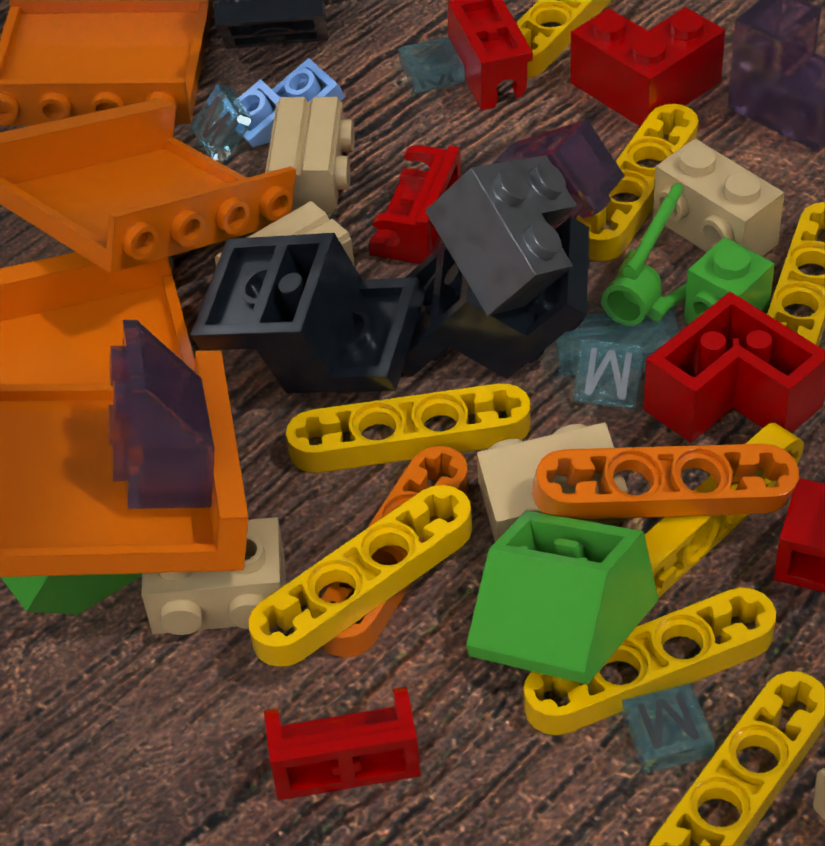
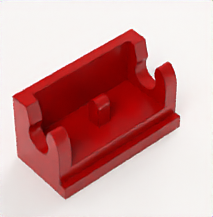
[447,0,533,111]
[368,145,461,264]
[264,686,421,801]

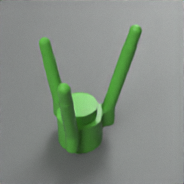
[600,183,687,326]

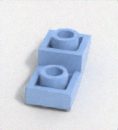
[220,58,346,147]

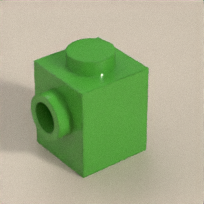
[684,237,775,324]

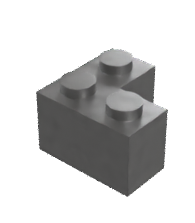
[425,155,577,316]

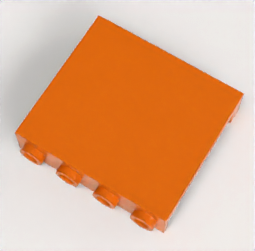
[0,0,214,126]
[0,98,297,273]
[0,252,195,384]
[0,351,249,577]

